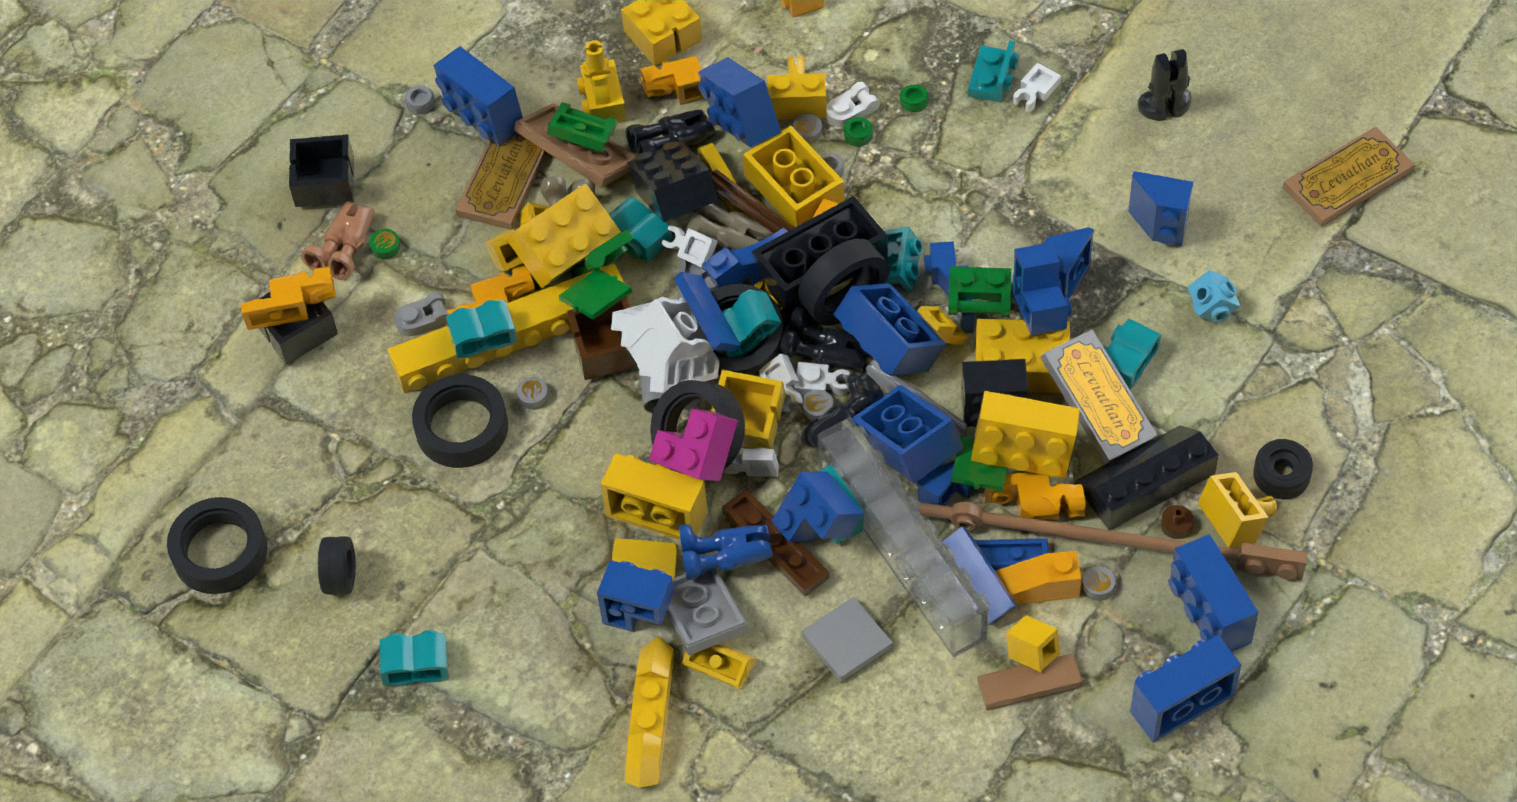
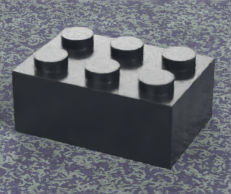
[627,141,718,222]

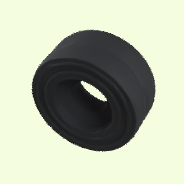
[1253,439,1313,500]
[318,536,356,595]

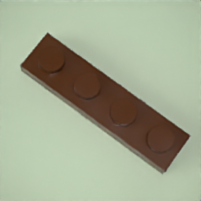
[722,489,829,597]

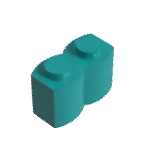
[609,196,673,262]
[722,290,781,358]
[446,300,517,358]
[1103,319,1162,390]
[380,630,449,686]

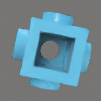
[1187,270,1240,323]

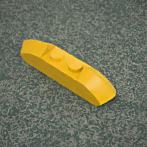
[625,636,674,788]

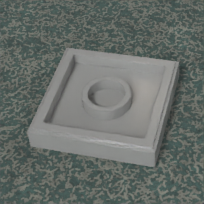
[801,597,893,683]

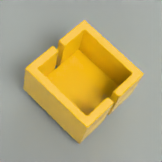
[621,0,702,66]
[711,370,786,449]

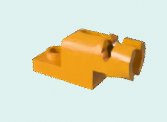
[640,56,704,105]
[447,265,535,315]
[240,266,336,330]
[983,472,1085,520]

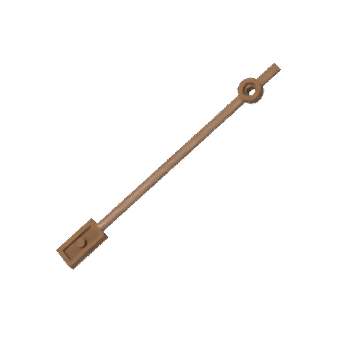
[919,502,1308,580]

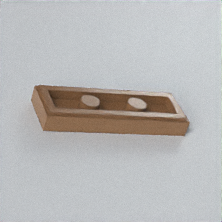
[977,653,1082,710]

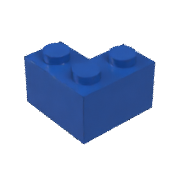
[1013,243,1072,335]
[771,471,864,542]
[597,560,674,632]

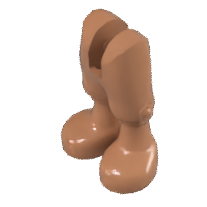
[301,202,375,280]

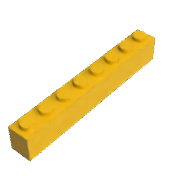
[387,263,630,393]

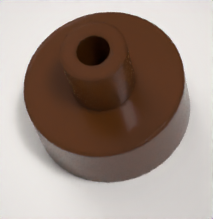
[1161,505,1194,539]

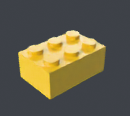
[743,125,845,227]
[506,183,621,288]
[975,319,1070,393]
[971,391,1080,479]
[600,453,708,540]

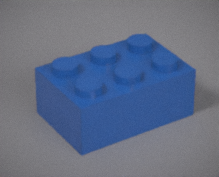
[433,46,523,147]
[698,57,781,147]
[834,283,946,376]
[851,384,964,483]
[1168,534,1259,652]
[1130,635,1241,743]

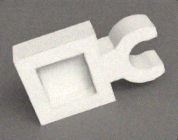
[1013,63,1061,112]
[662,225,718,268]
[758,354,803,413]
[794,362,850,396]
[724,447,779,477]

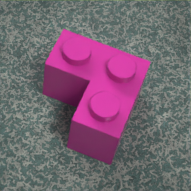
[649,408,738,481]

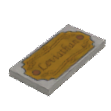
[1040,329,1158,464]

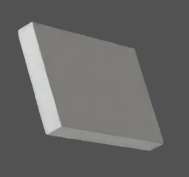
[666,568,749,655]

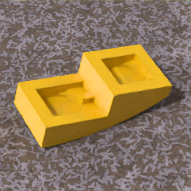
[918,306,968,345]

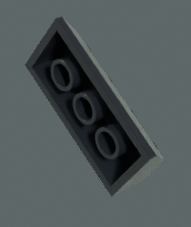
[752,196,888,313]
[1074,425,1219,530]

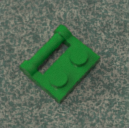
[547,102,618,152]
[572,229,634,278]
[948,266,1011,317]

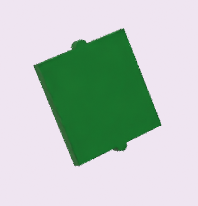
[559,269,632,320]
[951,436,1007,492]

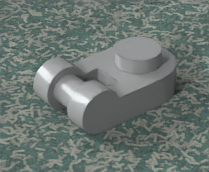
[395,291,449,336]

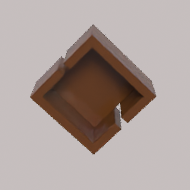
[567,296,638,380]

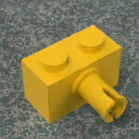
[767,55,827,119]
[1197,472,1277,548]

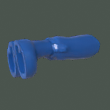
[679,524,773,580]

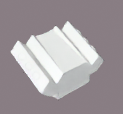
[611,297,719,393]

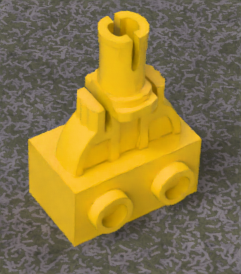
[576,40,626,123]

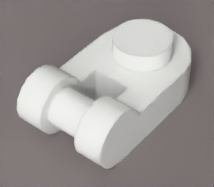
[826,82,880,127]

